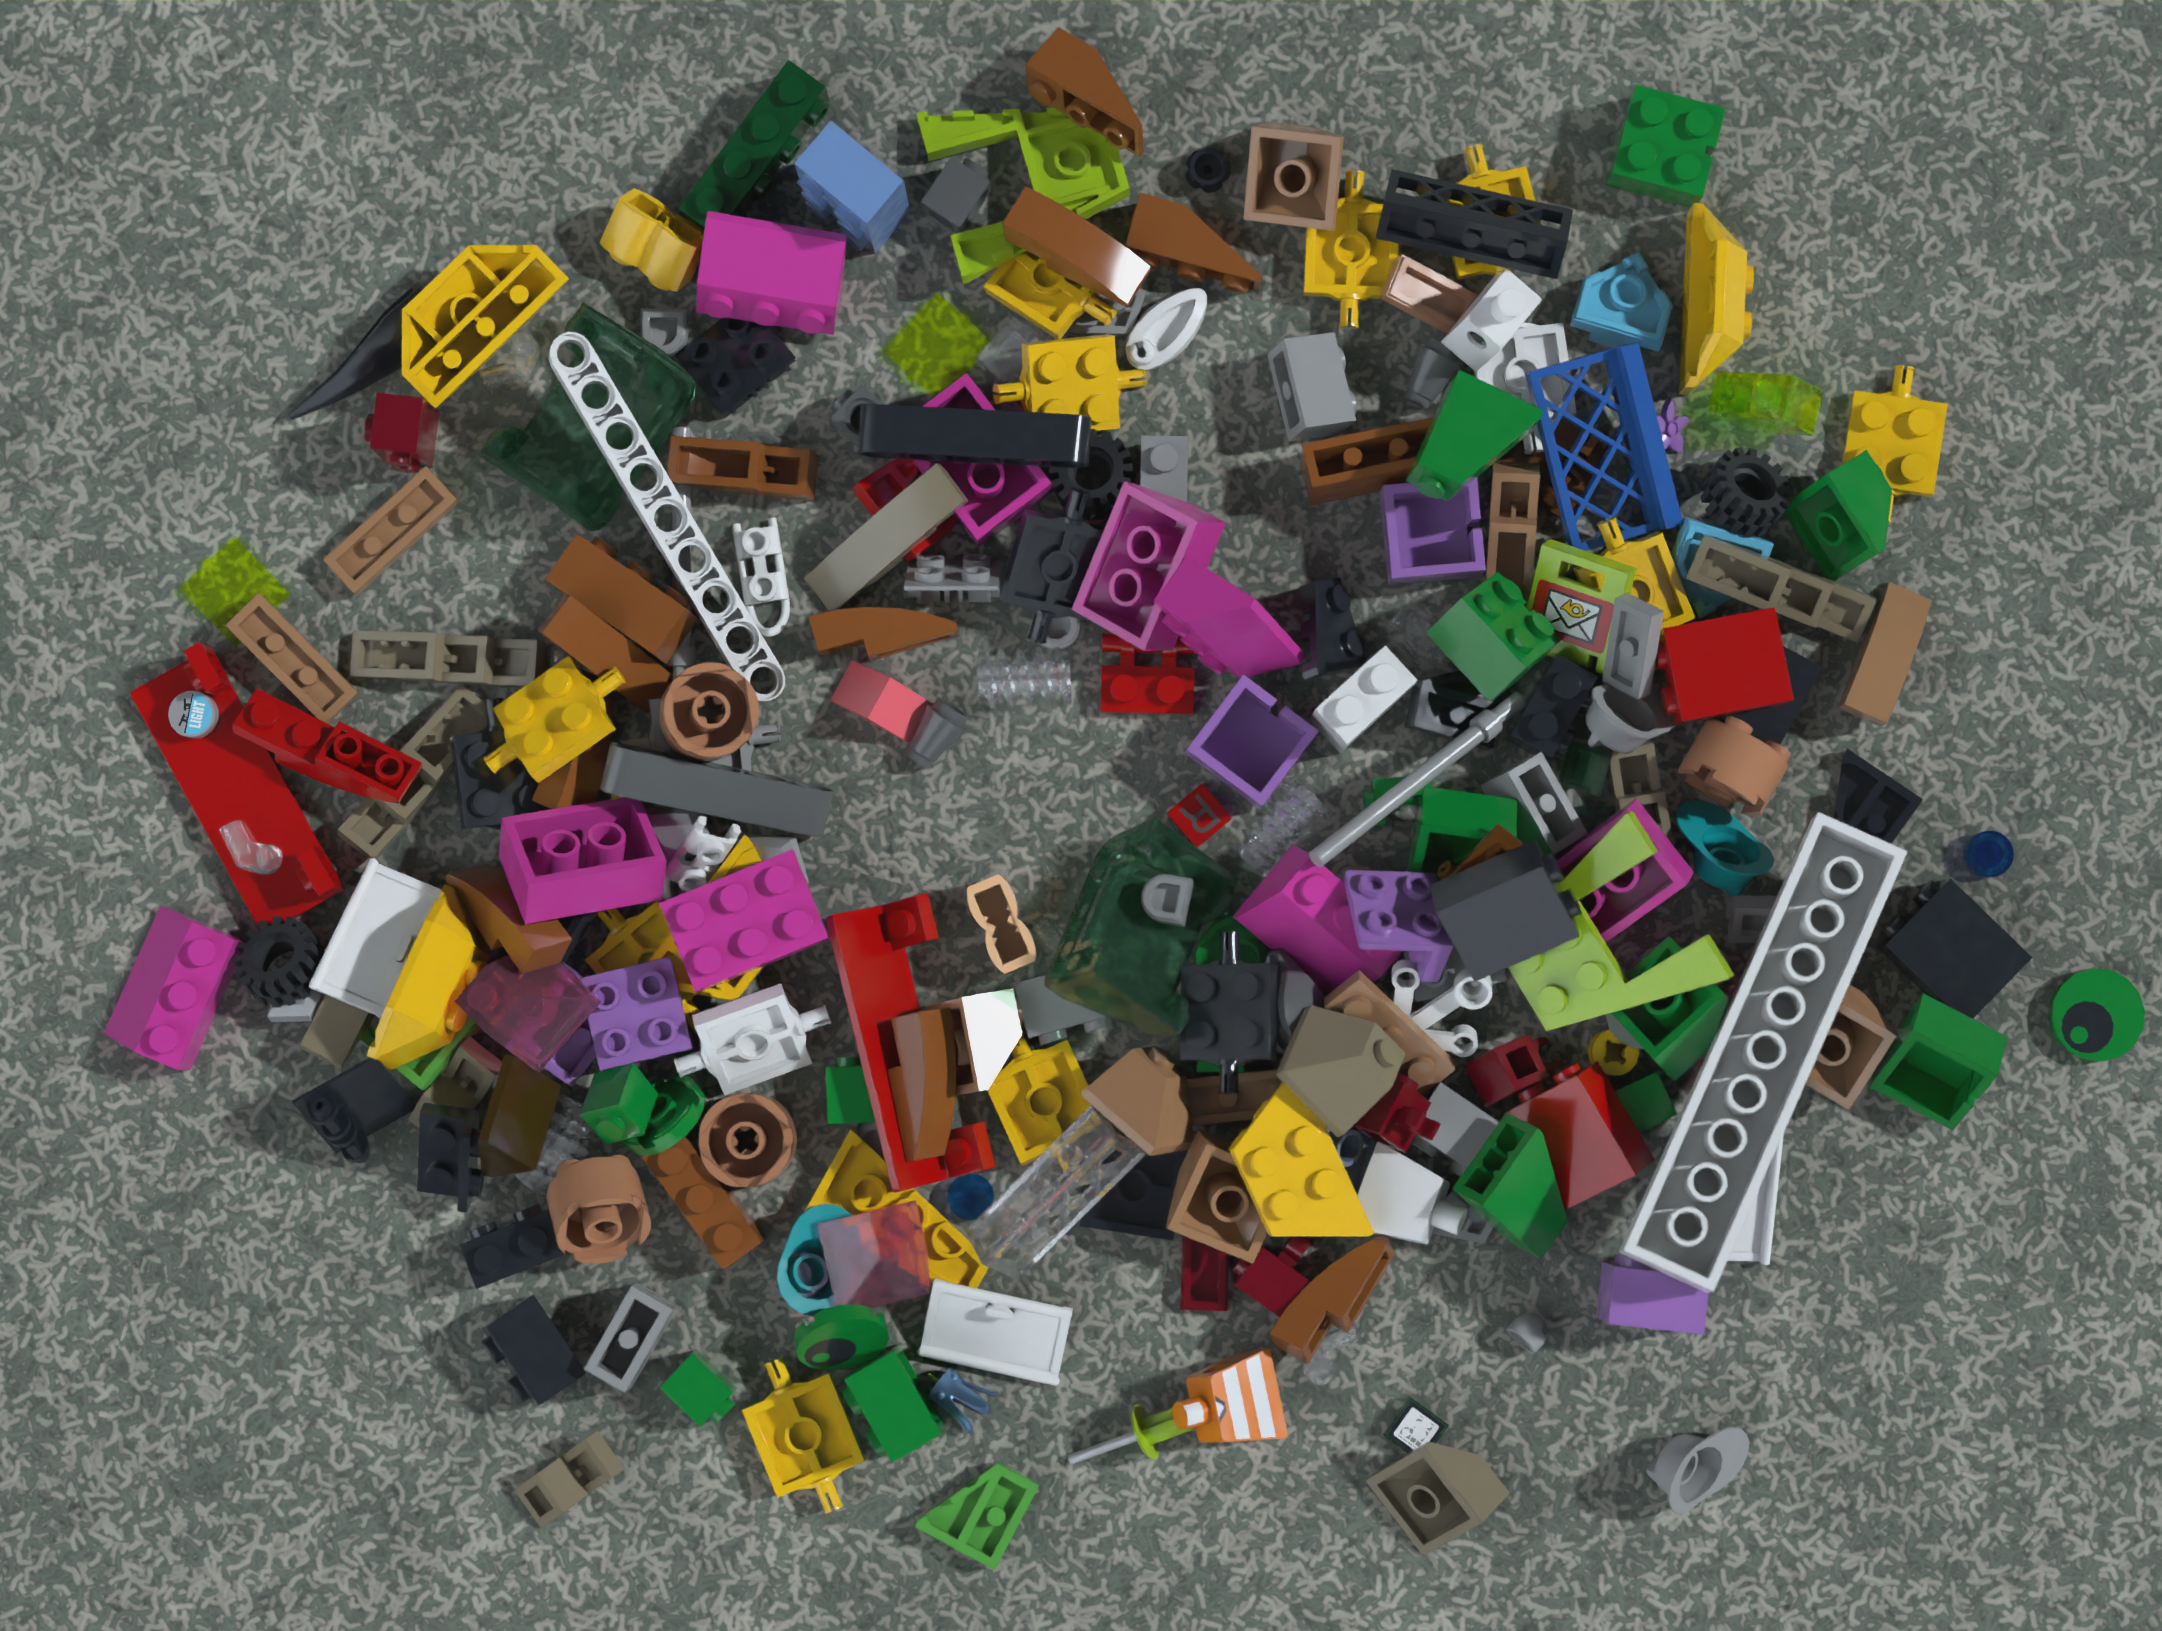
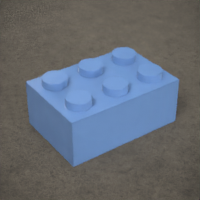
[794,120,911,254]

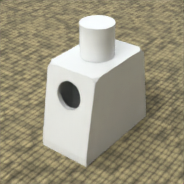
[1441,269,1542,372]
[1357,1142,1467,1244]

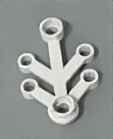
[1392,959,1492,1057]

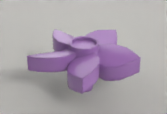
[1657,399,1691,453]

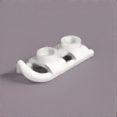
[732,518,790,637]
[663,816,741,900]

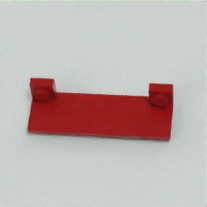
[130,642,346,930]
[826,893,995,1193]

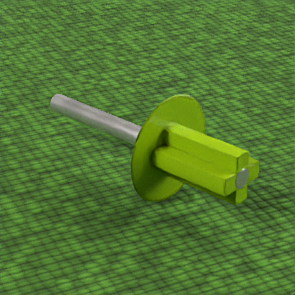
[1068,1404,1194,1465]

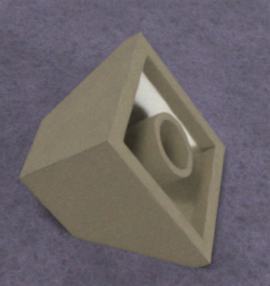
[1276,1005,1406,1137]
[1365,1441,1510,1556]

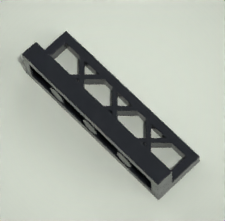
[1376,169,1573,279]

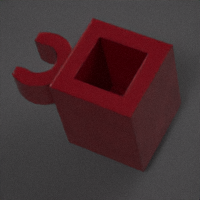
[1465,1034,1560,1108]
[1353,1073,1441,1153]
[1232,1236,1312,1318]

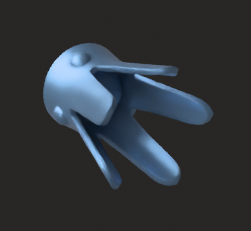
[927,1368,998,1434]

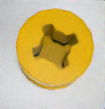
[1587,1029,1639,1076]

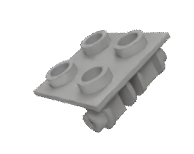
[904,553,1001,603]

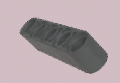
[600,742,834,837]

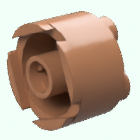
[659,662,759,762]
[1678,716,1791,817]
[699,1093,797,1188]
[547,1155,651,1264]

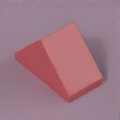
[830,660,933,744]

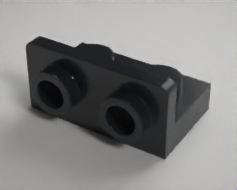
[417,1103,485,1213]

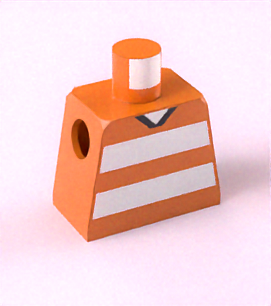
[1172,1348,1288,1443]

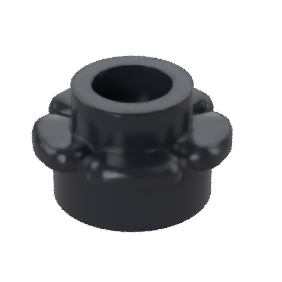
[1186,147,1231,193]

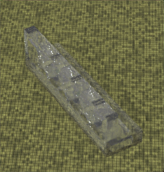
[965,1105,1146,1280]

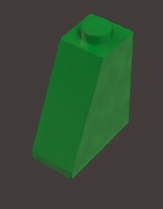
[1406,370,1544,501]
[1452,1112,1568,1260]

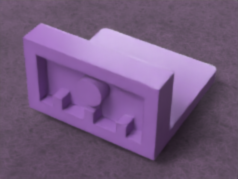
[1343,870,1453,982]
[580,958,698,1071]

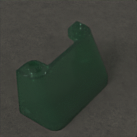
[478,302,696,531]
[1044,817,1239,1038]

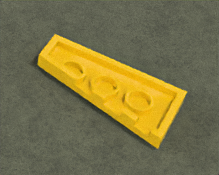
[804,1129,992,1288]

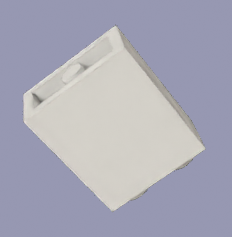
[1309,645,1418,754]

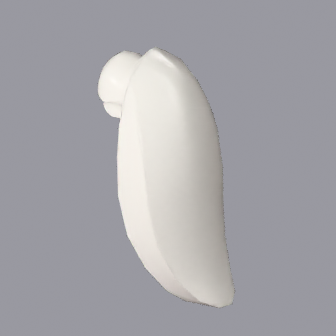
[1126,288,1207,370]

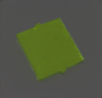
[883,292,993,398]
[179,536,291,647]

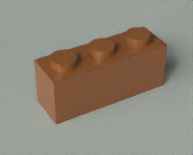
[1300,417,1433,506]
[545,534,698,664]
[641,1133,767,1270]

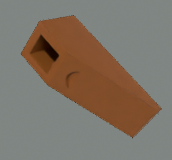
[1025,27,1144,157]
[1125,193,1262,294]

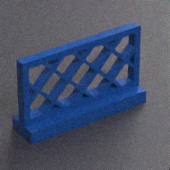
[1525,342,1683,551]

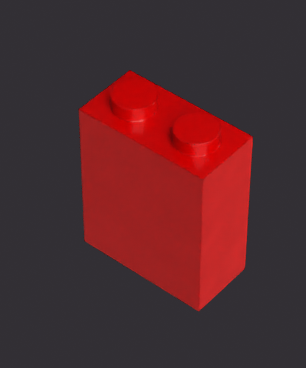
[1655,607,1794,725]
[1507,1061,1655,1210]

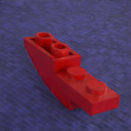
[233,688,422,804]

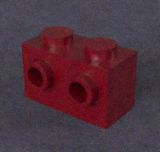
[364,393,440,473]

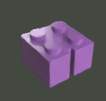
[1379,478,1486,585]
[1186,674,1319,810]
[1596,1254,1708,1335]

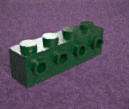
[678,60,830,230]

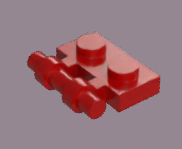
[1100,633,1195,716]

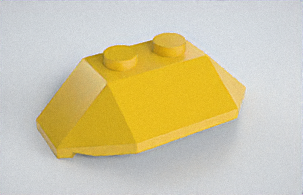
[1678,203,1754,395]
[402,245,569,409]
[366,884,490,1070]

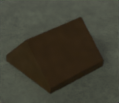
[478,1054,561,1177]

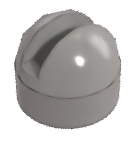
[1506,1313,1548,1354]

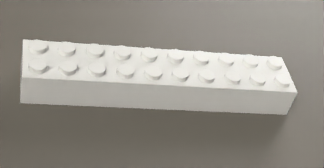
[1619,812,1908,1293]

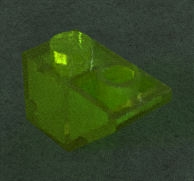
[1706,371,1824,436]

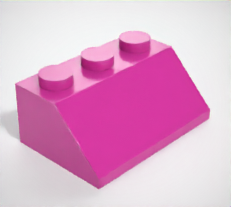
[696,211,847,335]
[1071,482,1226,651]
[1153,556,1307,679]
[1233,844,1403,997]
[104,905,247,1070]

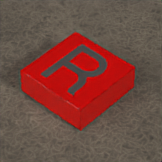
[1166,783,1232,849]

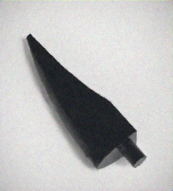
[288,275,437,420]

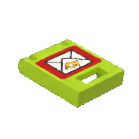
[1527,539,1637,675]

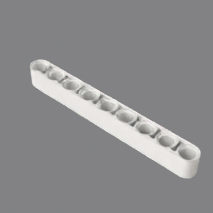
[549,332,785,701]

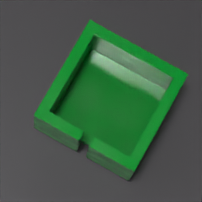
[1606,84,1726,208]
[1426,572,1561,702]
[1408,786,1517,882]
[1869,993,2008,1130]
[842,1344,946,1463]

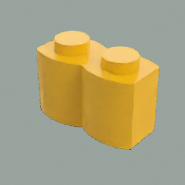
[600,188,704,292]

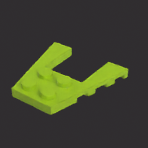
[916,108,1130,284]
[1508,811,1734,1031]

